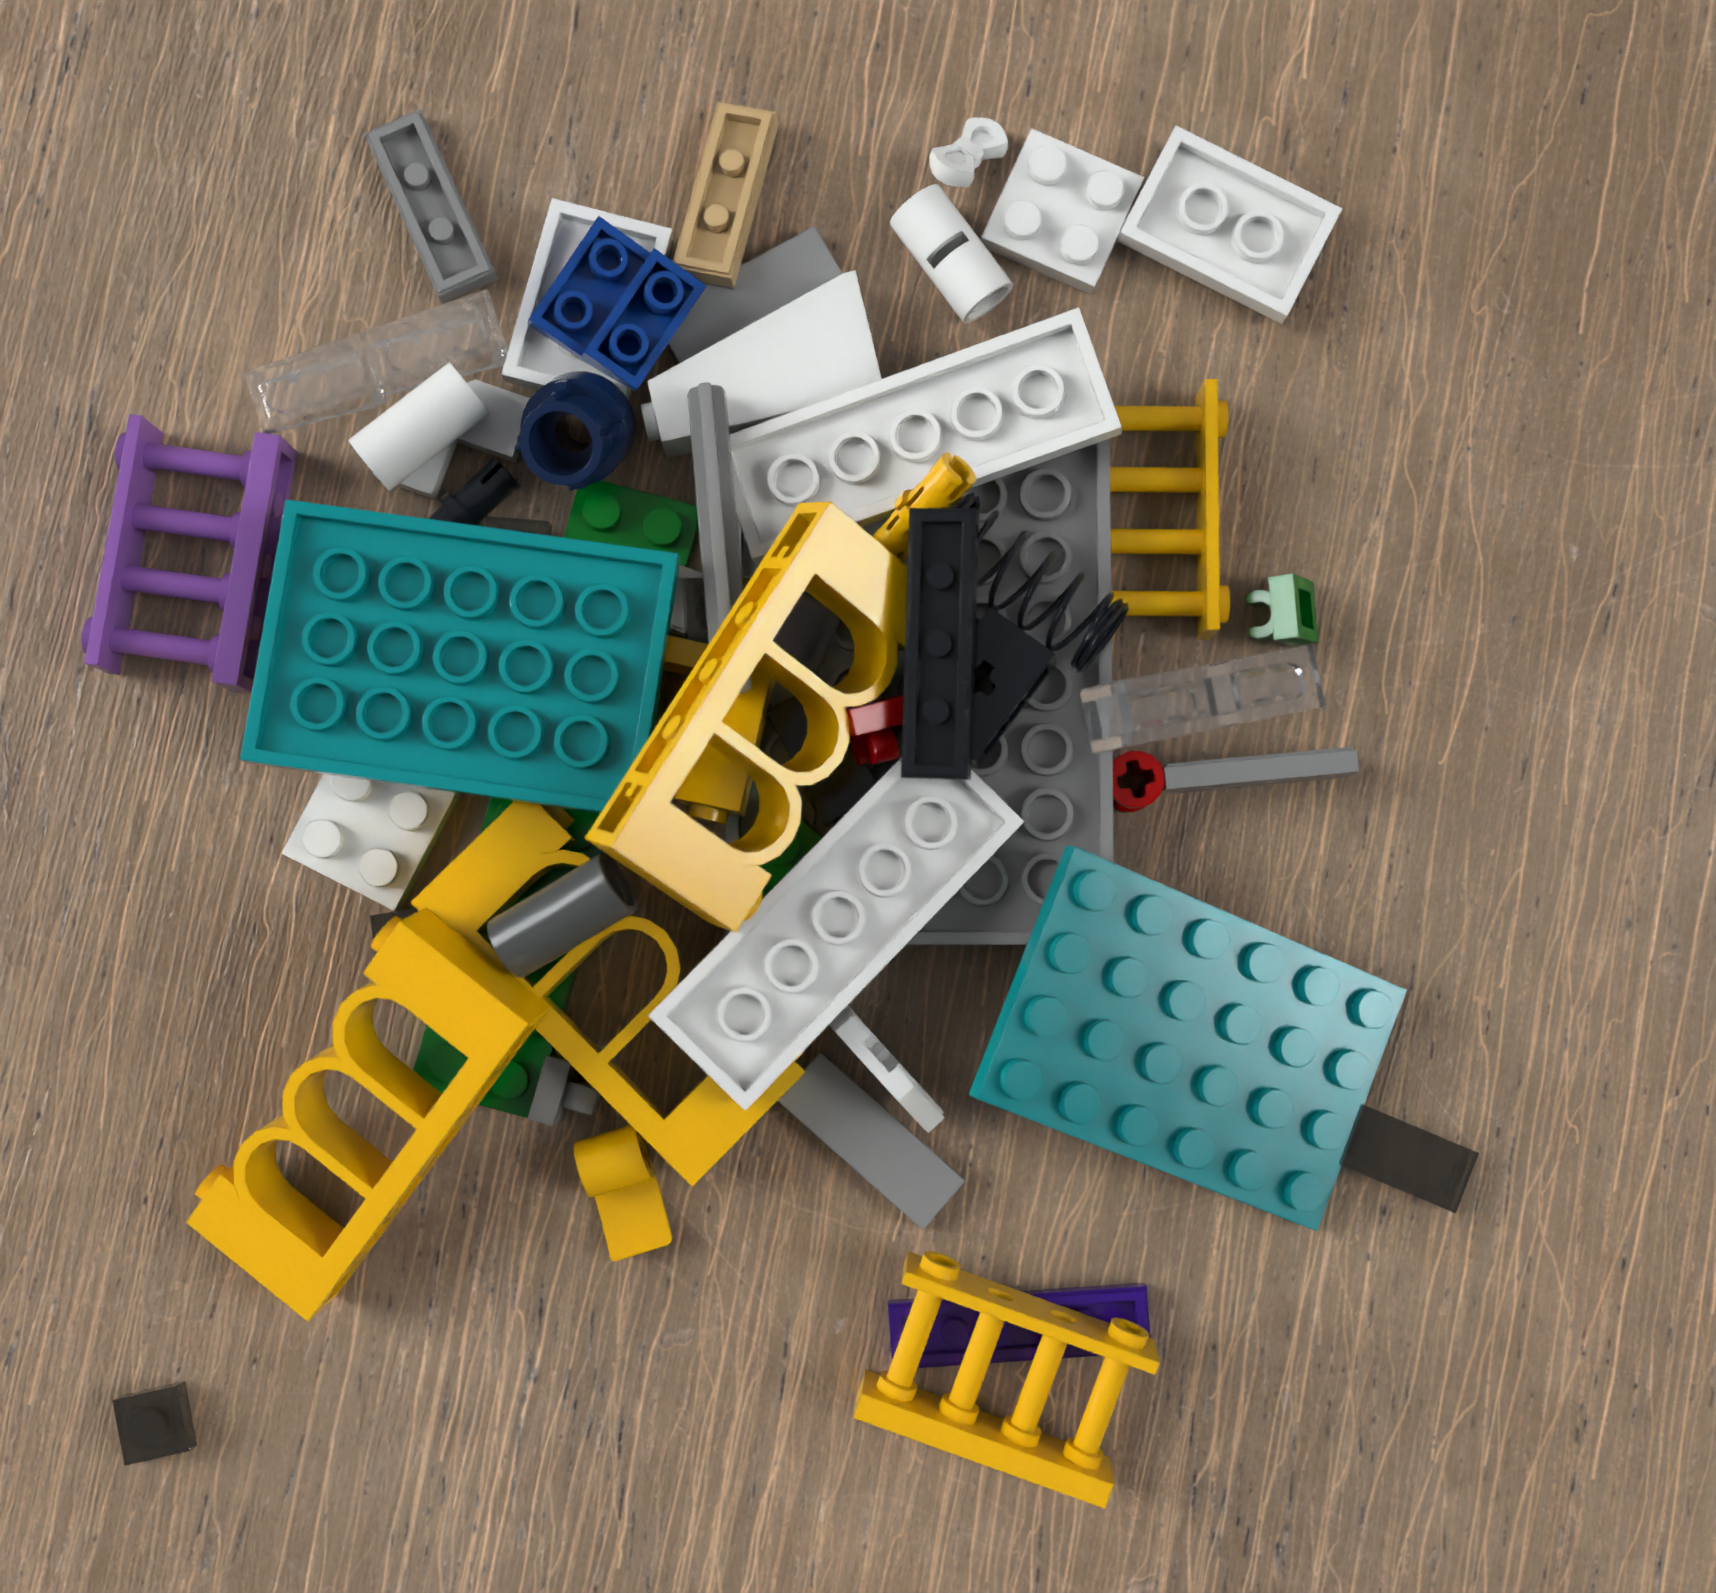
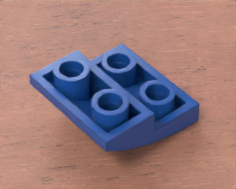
[527,216,707,391]

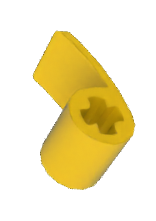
[573,1125,673,1261]

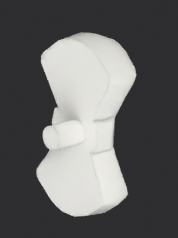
[929,117,1008,187]

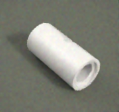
[890,184,1013,324]
[348,362,490,491]

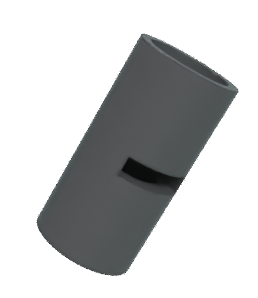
[487,853,638,978]

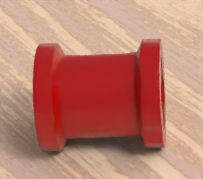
[1113,751,1165,813]

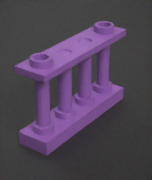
[81,414,297,694]

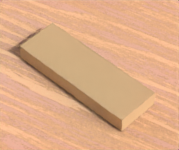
[673,102,779,289]

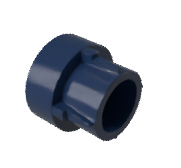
[514,371,636,491]

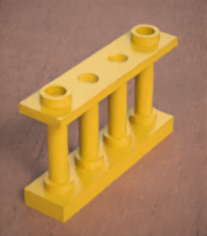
[1110,379,1230,640]
[853,1251,1160,1509]

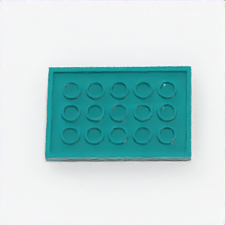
[240,499,681,813]
[969,845,1407,1231]

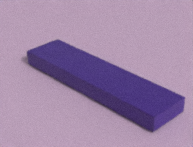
[888,1283,1151,1368]

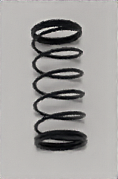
[950,492,1129,673]

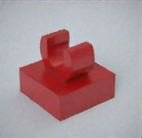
[846,695,904,765]

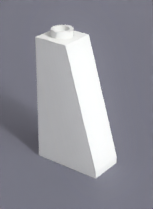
[641,270,882,458]

